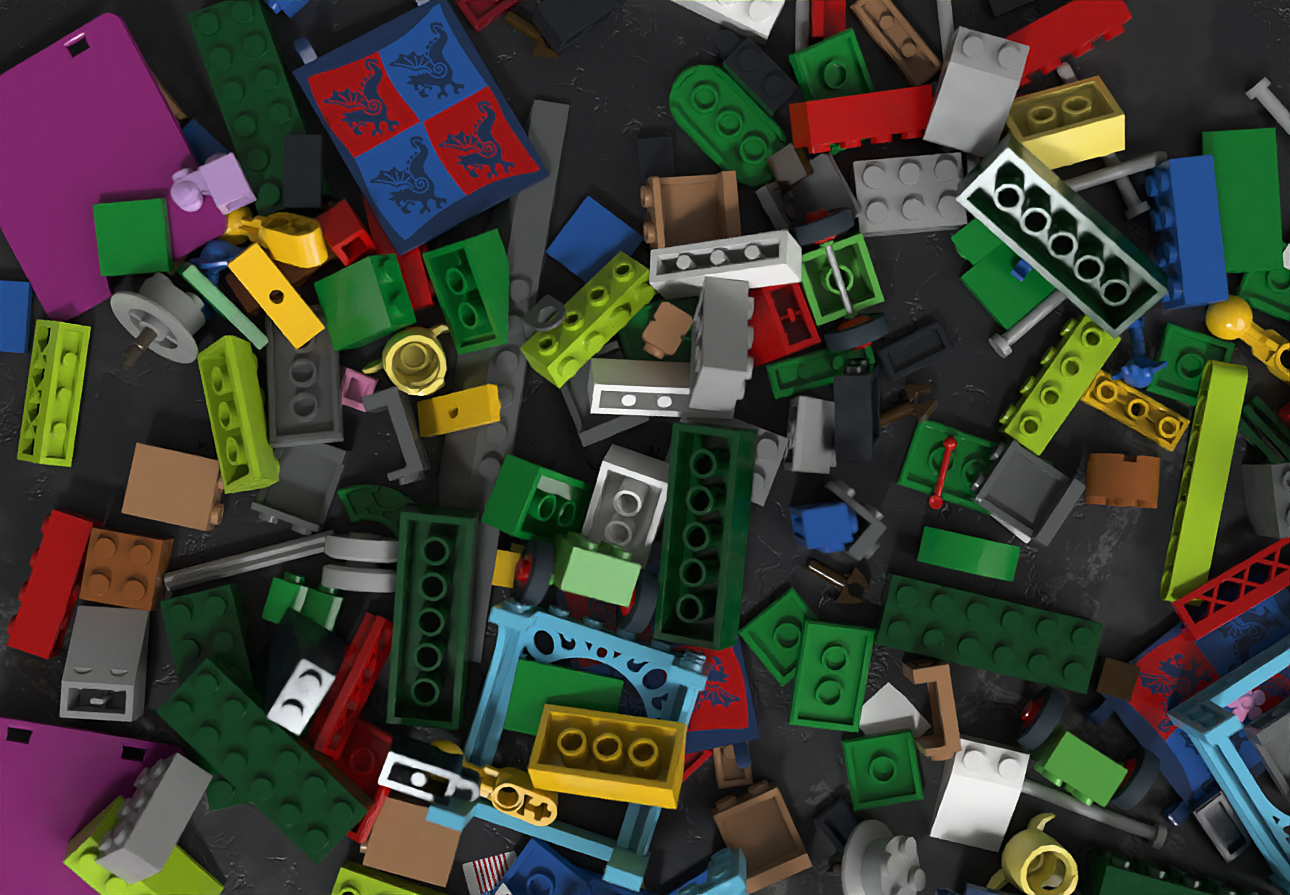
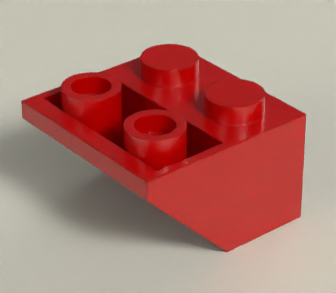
[747,282,821,368]

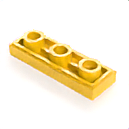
[227,241,325,350]
[1079,369,1190,452]
[417,384,501,437]

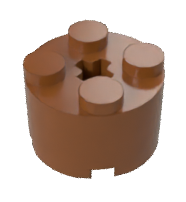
[1084,453,1160,509]

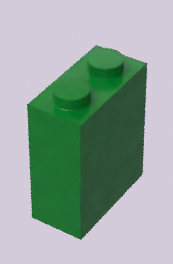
[313,253,417,351]

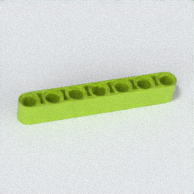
[1160,359,1248,606]

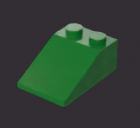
[422,229,509,355]
[481,453,595,544]

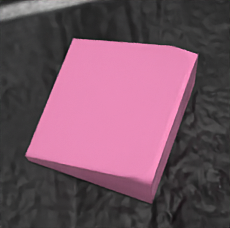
[340,365,379,412]

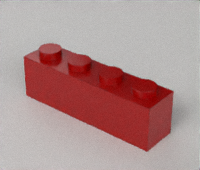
[1003,0,1133,90]
[789,84,933,154]
[361,192,437,312]
[7,508,104,659]

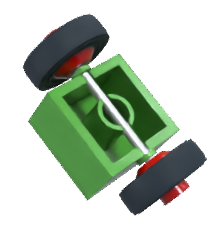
[788,207,890,352]
[513,530,659,633]
[1014,686,1160,810]

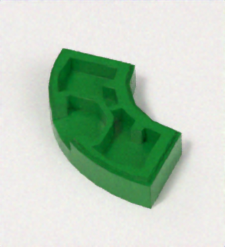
[337,484,417,539]

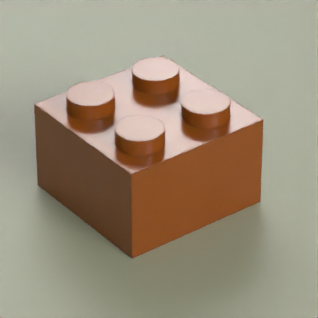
[79,526,174,611]

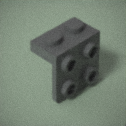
[756,152,861,249]
[821,479,887,561]

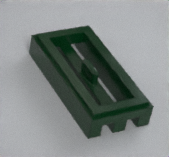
[1238,395,1290,463]

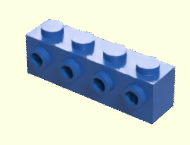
[789,500,857,553]

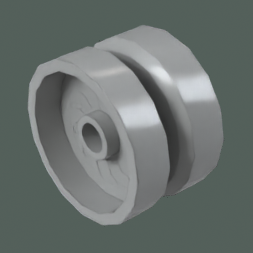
[321,532,399,592]

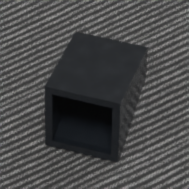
[253,607,351,735]

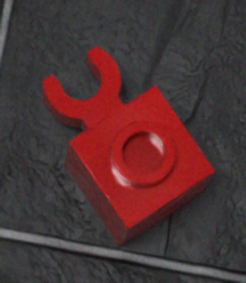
[315,199,377,267]

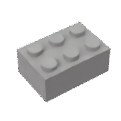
[848,152,967,237]
[688,276,754,413]
[95,753,213,885]

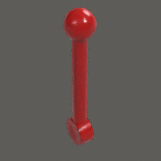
[928,436,957,509]

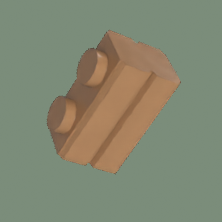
[641,302,693,360]

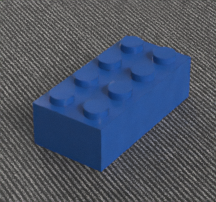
[1145,154,1229,310]

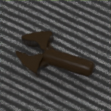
[504,10,559,59]
[880,384,938,427]
[805,557,870,604]

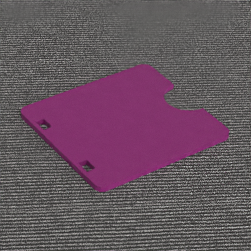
[0,13,228,322]
[0,715,186,895]

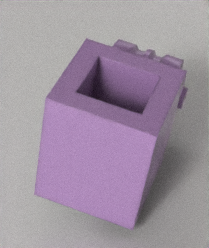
[171,152,257,215]

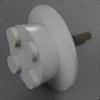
[110,272,205,370]
[825,819,926,895]

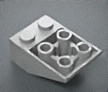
[59,605,150,722]

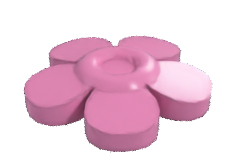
[1227,690,1265,722]

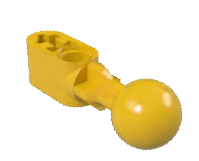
[217,205,328,268]
[1205,295,1290,386]
[427,740,558,826]

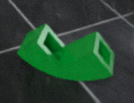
[917,526,1021,582]

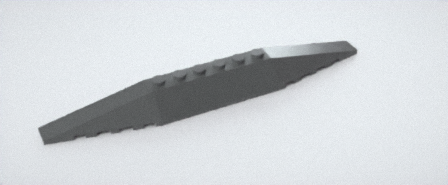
[439,99,570,663]

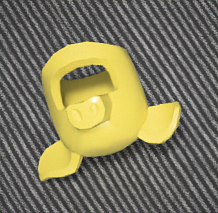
[362,323,450,396]
[986,813,1078,895]

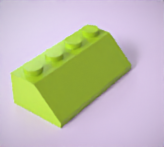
[197,335,280,494]
[63,795,224,895]

